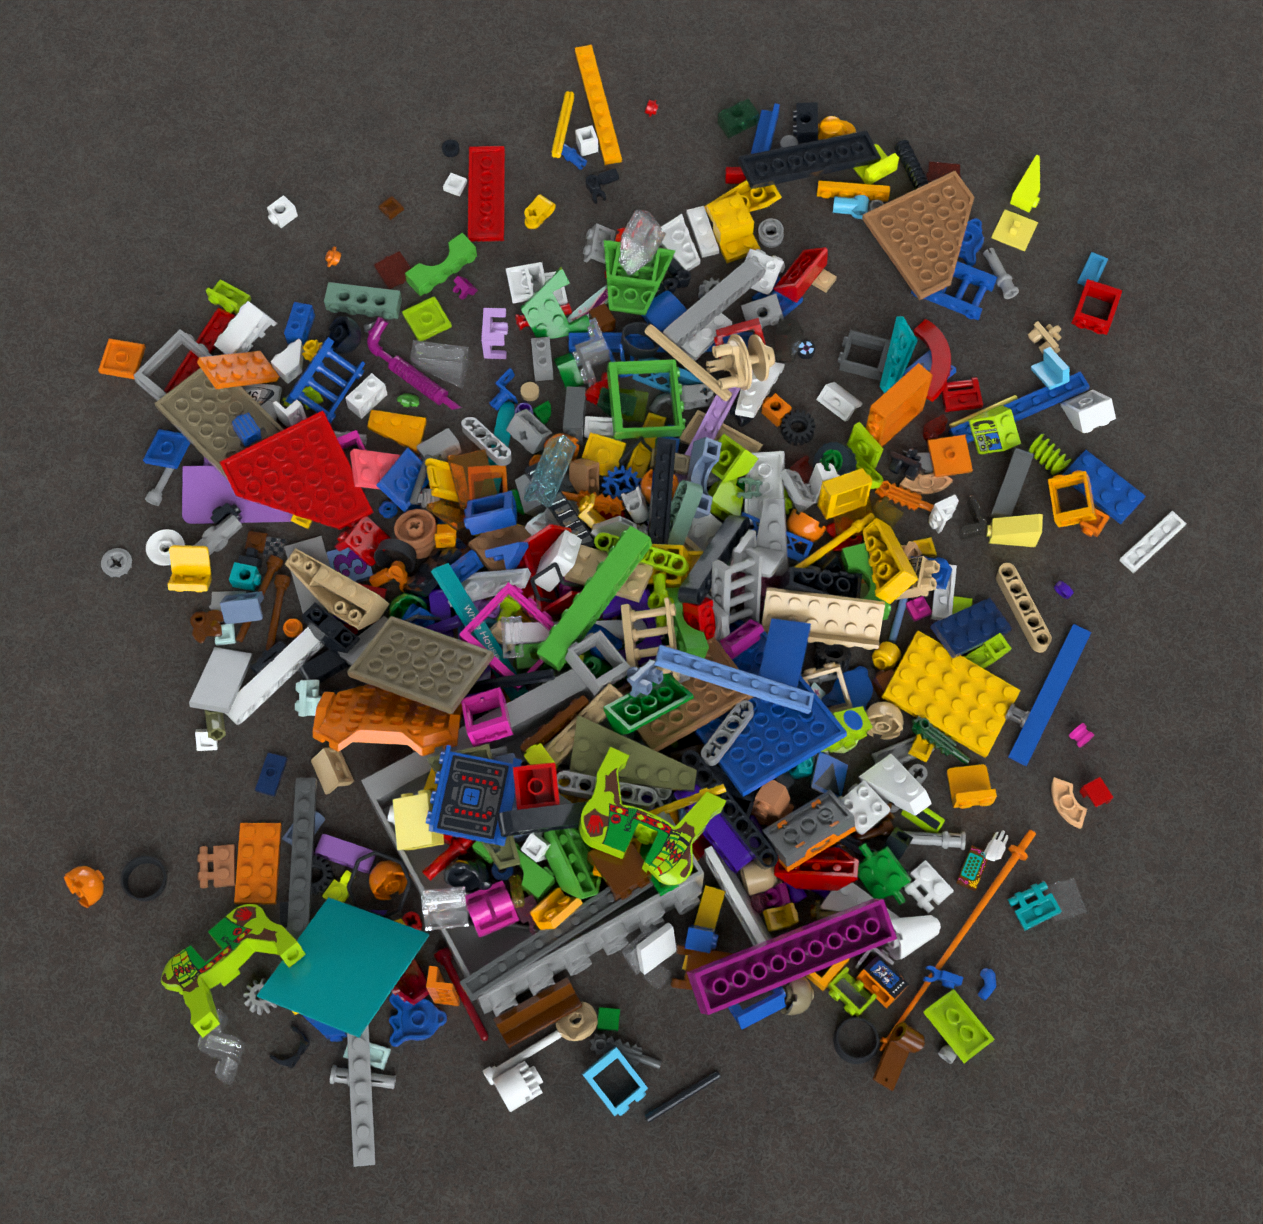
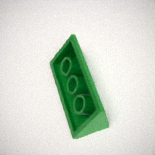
[603,673,694,735]

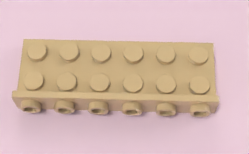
[761,587,885,650]

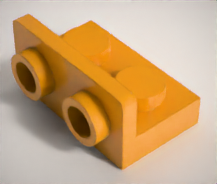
[530,888,583,930]

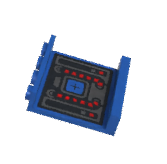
[426,745,522,846]

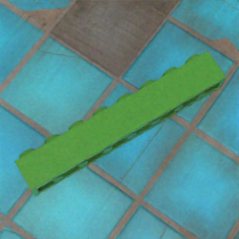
[537,525,652,672]

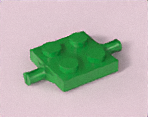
[858,843,912,905]

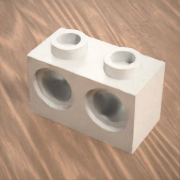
[345,373,388,419]

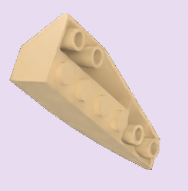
[285,548,389,630]

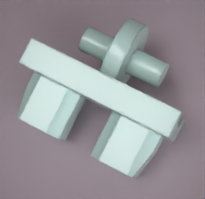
[295,679,321,717]

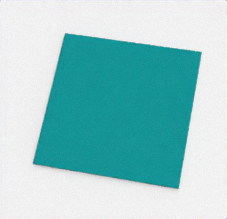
[257,897,429,1038]

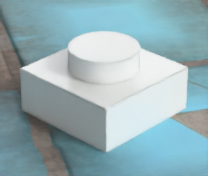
[443,173,467,197]
[195,729,218,751]

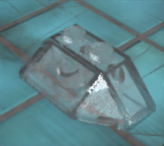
[619,209,666,275]

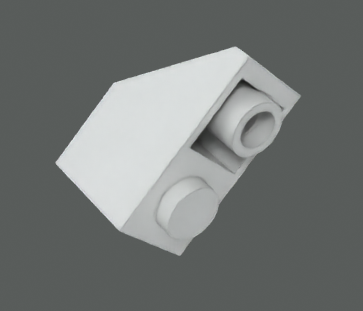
[271,339,304,383]

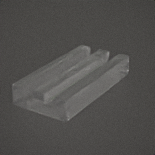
[501,616,524,658]

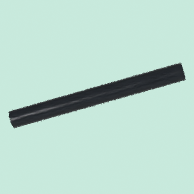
[644,1070,721,1123]

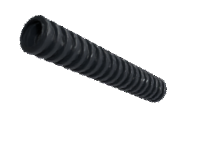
[894,140,929,190]

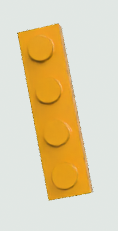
[817,181,890,202]

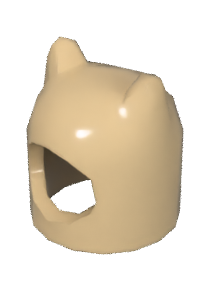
[740,857,782,896]

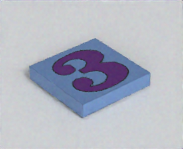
[327,547,373,583]

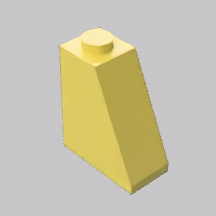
[986,514,1043,547]

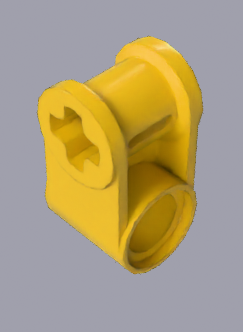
[524,194,556,229]

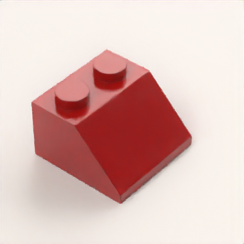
[513,762,560,810]

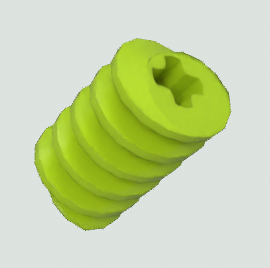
[1029,434,1071,475]

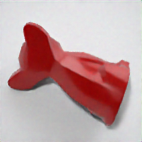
[586,372,619,406]

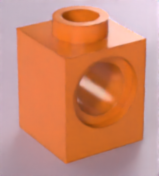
[762,393,792,427]

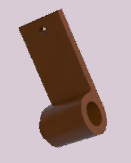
[872,1022,925,1091]

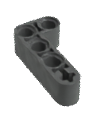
[990,448,1034,518]

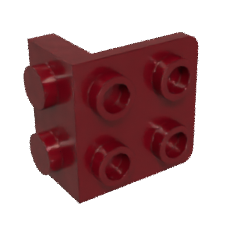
[391,957,429,1005]

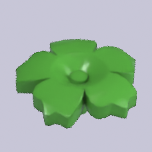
[397,393,419,407]

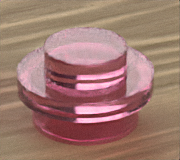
[751,893,769,914]

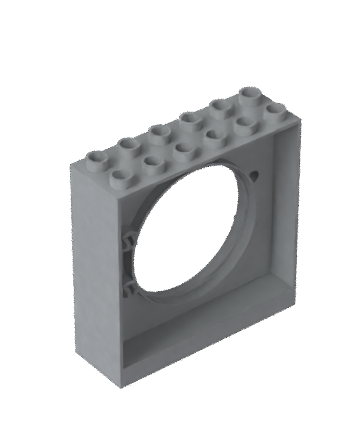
[361,669,704,1017]

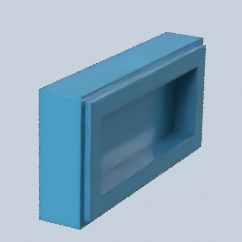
[1077,252,1108,286]

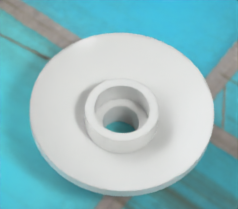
[146,529,185,566]

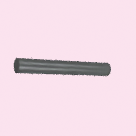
[409,454,432,505]

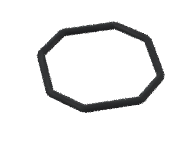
[347,850,411,918]

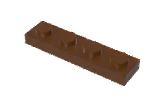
[520,695,589,756]

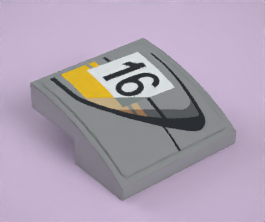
[242,384,282,421]

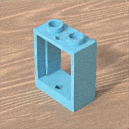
[581,1046,648,1116]

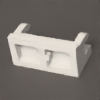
[808,463,840,503]

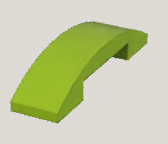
[964,633,1012,669]

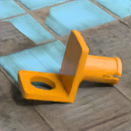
[435,524,457,548]

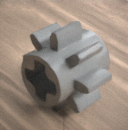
[417,489,440,511]

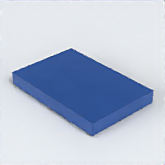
[376,448,429,511]

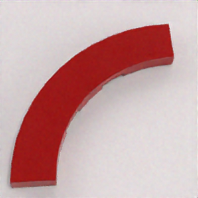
[914,319,951,402]

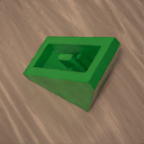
[554,353,584,390]

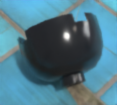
[326,316,362,354]

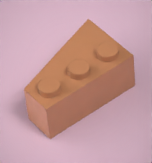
[751,780,794,826]

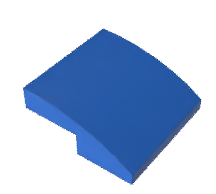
[642,290,687,333]

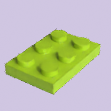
[923,989,995,1063]

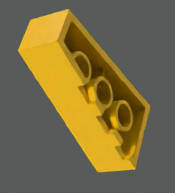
[862,518,918,604]

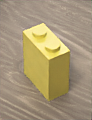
[393,790,444,851]

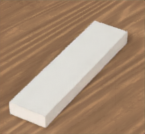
[1119,511,1187,573]

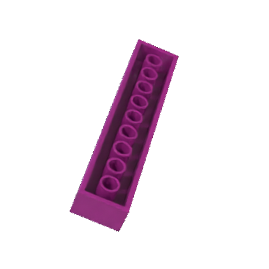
[687,898,897,1015]

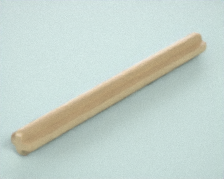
[645,324,732,401]

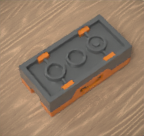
[762,790,856,872]

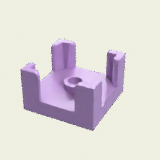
[481,308,508,359]

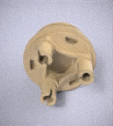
[706,334,775,390]

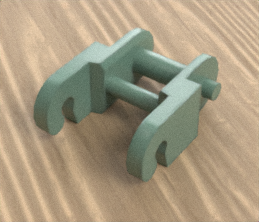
[737,478,763,499]

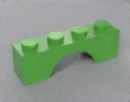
[405,233,477,296]
[841,543,891,621]
[666,587,709,659]
[472,841,555,902]

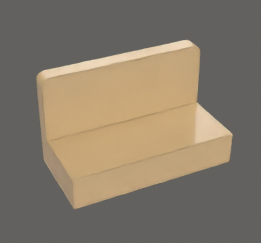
[311,748,354,794]

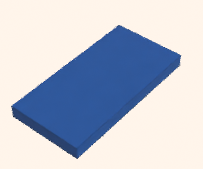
[758,618,811,688]

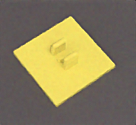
[991,210,1038,251]

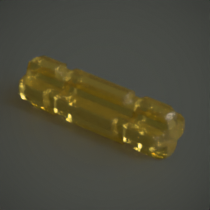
[509,874,525,908]

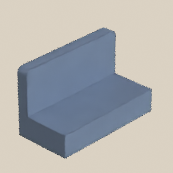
[220,591,264,624]

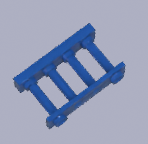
[911,261,997,321]
[285,337,365,423]

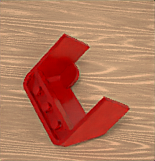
[516,524,580,618]

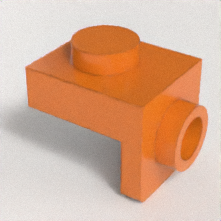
[1080,508,1110,537]

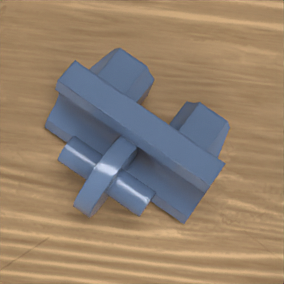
[627,660,663,697]

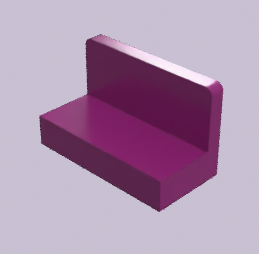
[720,619,764,660]

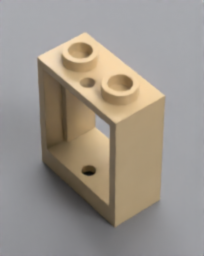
[801,662,853,713]

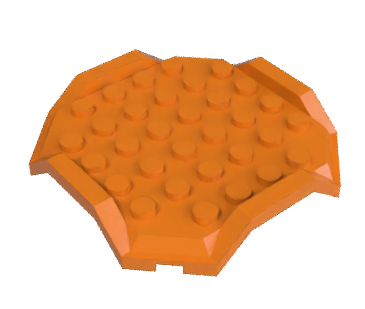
[313,684,463,756]

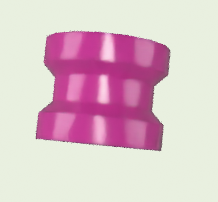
[1069,723,1094,748]

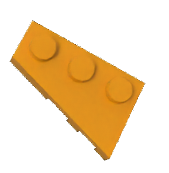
[367,410,427,454]

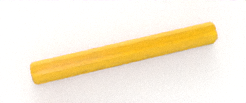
[551,91,574,158]

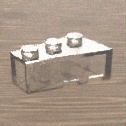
[410,340,470,390]

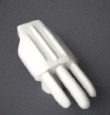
[984,830,1008,862]

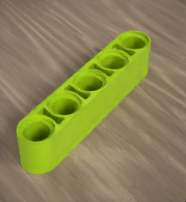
[594,532,689,576]

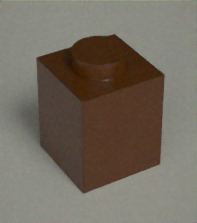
[589,303,615,333]
[872,669,895,702]

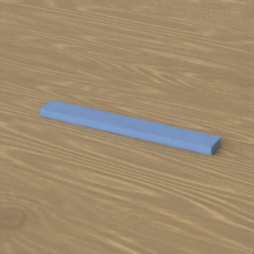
[654,645,814,714]

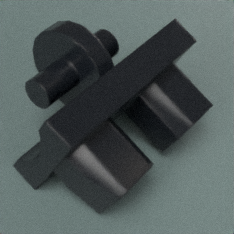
[888,448,926,481]

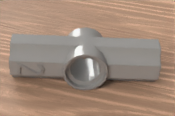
[194,514,243,556]

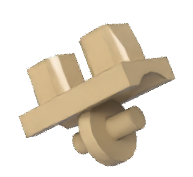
[1028,321,1062,353]

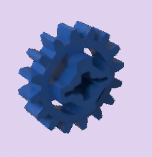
[601,465,642,503]

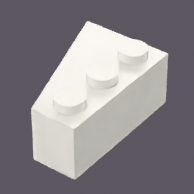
[214,301,277,354]
[859,754,932,816]

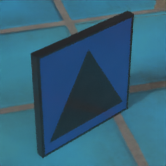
[809,752,849,798]

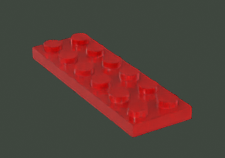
[468,146,505,242]

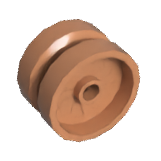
[394,509,437,559]

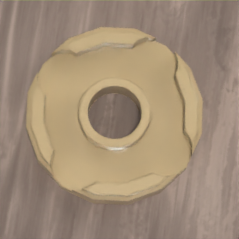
[556,1002,598,1041]

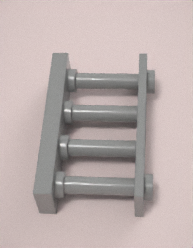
[711,547,763,624]

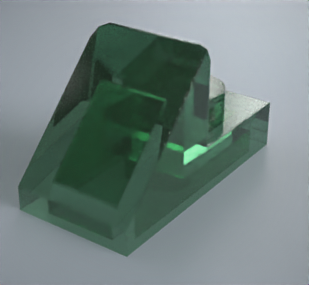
[597,387,638,417]

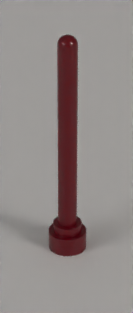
[434,947,489,1041]

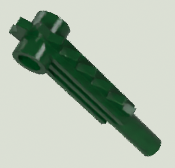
[912,716,970,765]

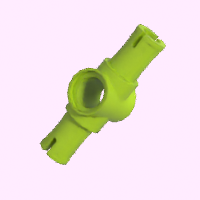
[648,573,674,628]

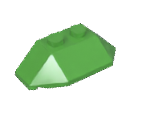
[544,828,601,899]

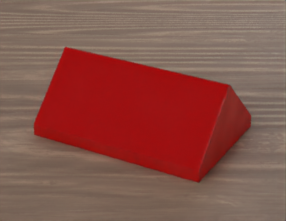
[773,247,828,303]

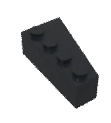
[779,567,862,599]

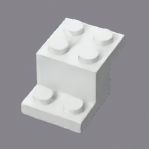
[506,262,568,306]

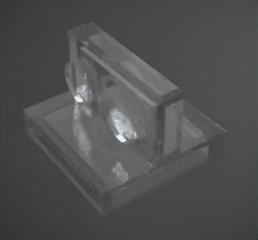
[421,886,469,931]

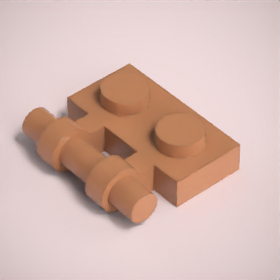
[198,844,236,888]

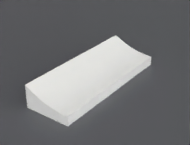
[704,846,772,945]

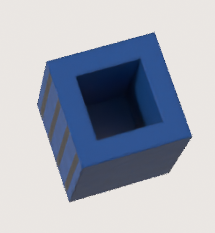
[232,412,262,447]

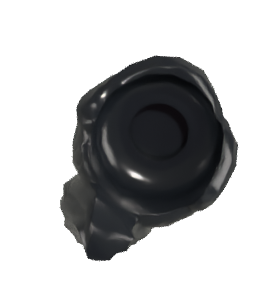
[443,859,492,893]

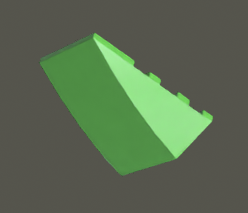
[604,240,676,315]

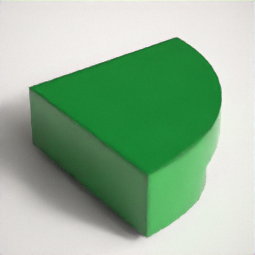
[533,401,551,425]

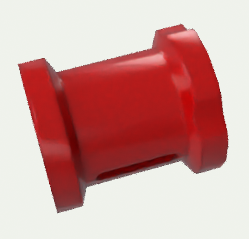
[402,912,423,930]

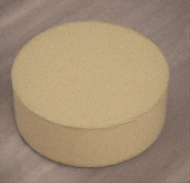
[520,382,539,401]

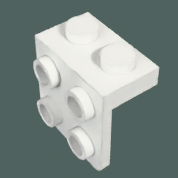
[745,248,785,295]
[838,780,890,835]

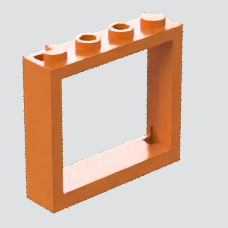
[866,363,933,447]

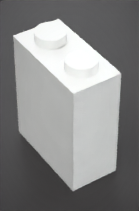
[534,530,582,592]

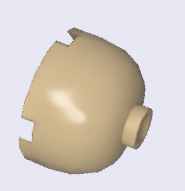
[866,702,904,740]

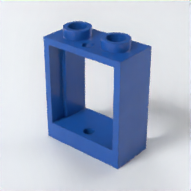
[464,491,517,535]
[728,986,786,1030]

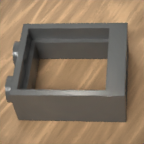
[837,330,891,381]
[563,386,587,445]

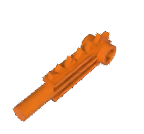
[875,480,934,512]
[562,490,625,516]

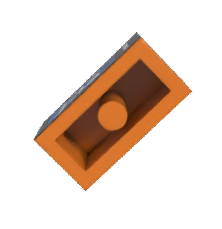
[856,955,909,1008]

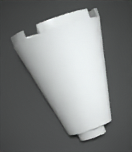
[885,915,941,960]

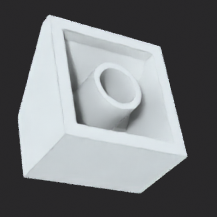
[1060,390,1116,433]

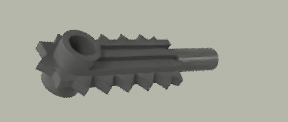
[589,1033,662,1069]

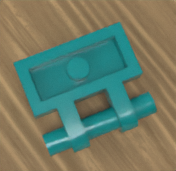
[1007,881,1062,931]

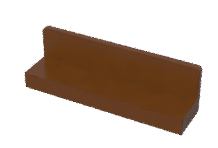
[493,978,582,1048]

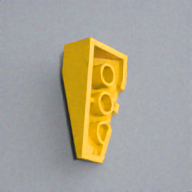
[704,180,782,221]

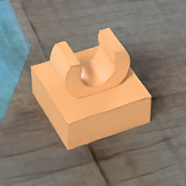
[901,541,922,559]

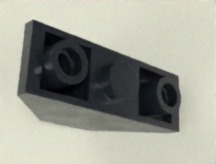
[302,602,360,654]

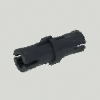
[249,640,286,674]

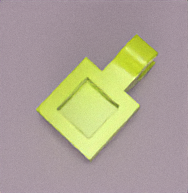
[322,870,355,903]

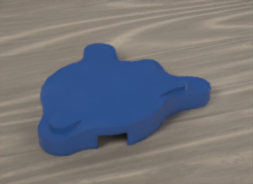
[958,219,984,266]
[821,666,873,712]
[389,994,447,1047]

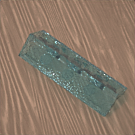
[523,435,577,507]

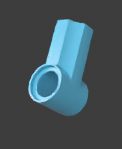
[833,195,869,219]

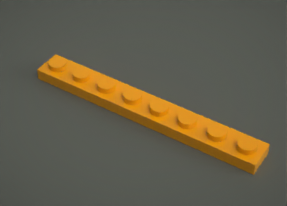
[575,45,622,165]

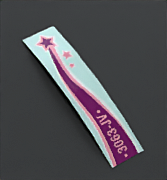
[567,285,609,323]

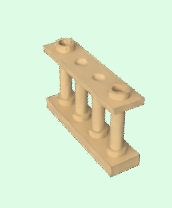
[621,598,681,685]

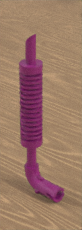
[367,317,462,410]

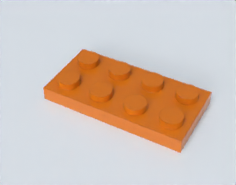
[197,351,279,389]
[234,823,282,904]

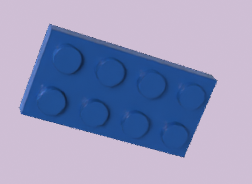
[1062,450,1146,524]

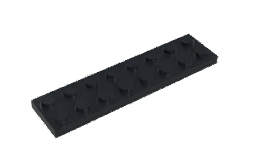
[738,130,881,189]

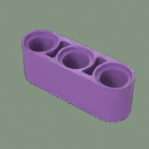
[314,834,376,873]

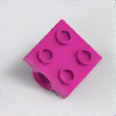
[463,880,519,938]

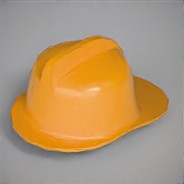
[818,116,856,140]

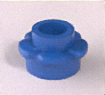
[379,501,398,518]

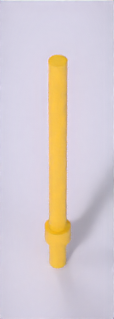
[795,513,875,568]
[648,784,726,815]

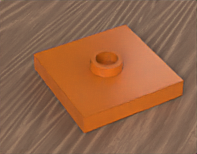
[98,338,146,379]
[927,435,973,478]

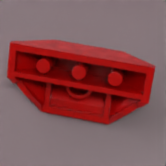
[774,847,859,891]

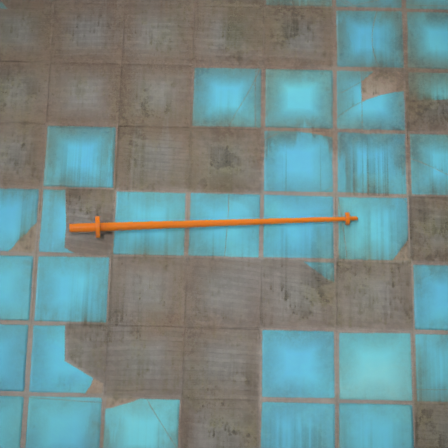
[879,830,1036,1051]

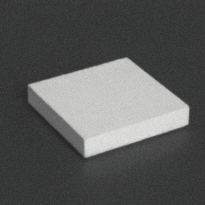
[636,922,676,975]

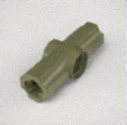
[204,710,226,741]

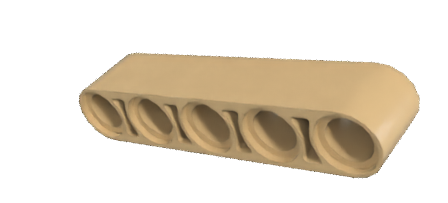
[996,563,1052,653]

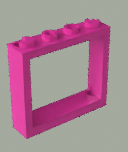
[459,582,555,692]

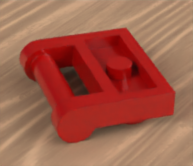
[941,377,983,412]

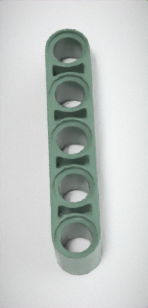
[668,480,703,545]

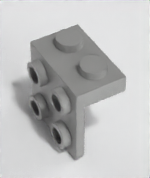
[732,529,784,578]

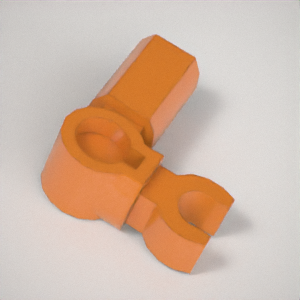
[369,561,411,592]

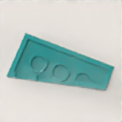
[880,316,918,393]

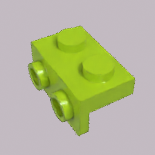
[206,279,251,314]

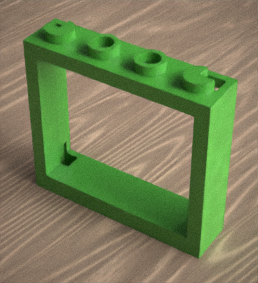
[607,359,686,439]

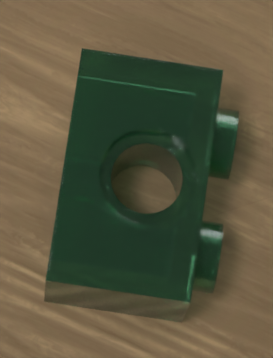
[718,99,759,139]

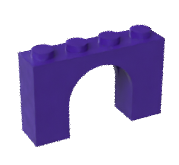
[601,589,666,668]

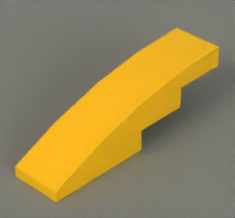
[682,885,725,970]

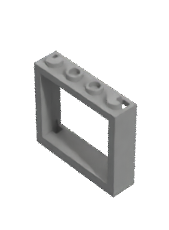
[133,329,216,401]

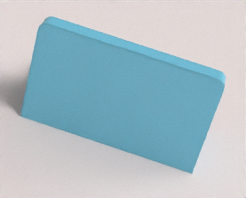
[1031,347,1069,390]

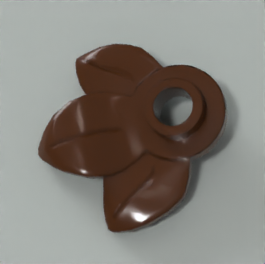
[190,610,224,644]

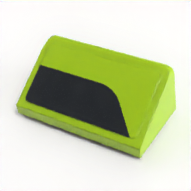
[901,808,945,833]

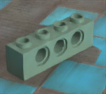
[324,282,402,319]

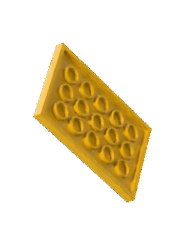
[882,631,1021,758]

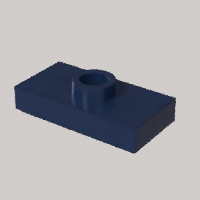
[255,753,288,797]

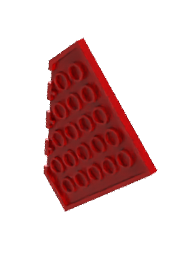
[220,411,374,530]

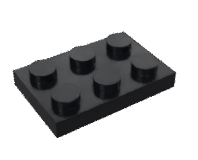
[403,548,462,596]

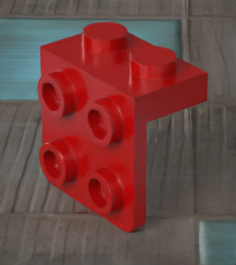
[334,516,391,566]

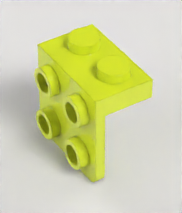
[853,144,899,185]

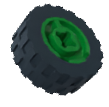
[813,442,857,476]

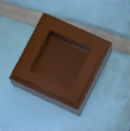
[379,196,404,220]

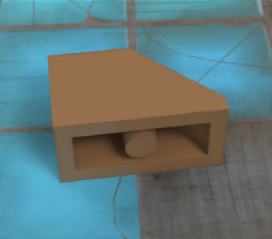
[569,458,599,496]

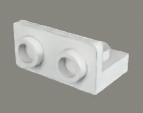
[929,495,959,533]

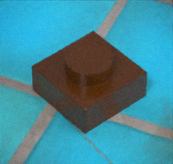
[245,531,268,553]

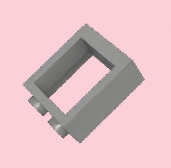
[565,630,630,696]

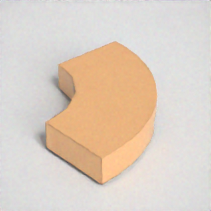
[899,473,953,494]
[1051,777,1087,829]

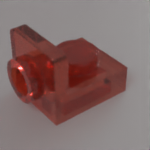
[923,414,948,442]

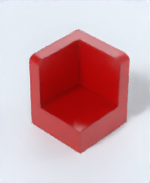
[725,167,746,184]
[1079,777,1113,807]

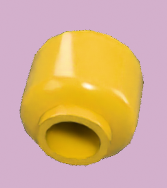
[872,642,901,671]

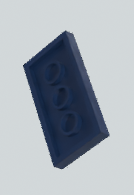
[930,598,1012,659]

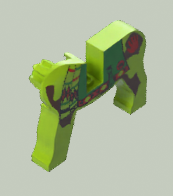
[579,747,726,885]
[161,904,306,1038]

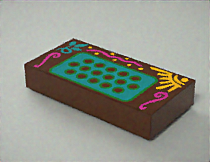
[956,845,988,891]

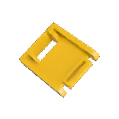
[425,458,470,504]

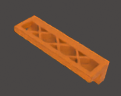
[426,966,460,1006]

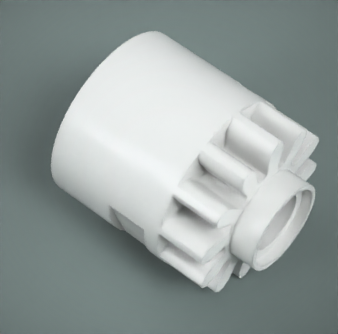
[492,1061,543,1112]

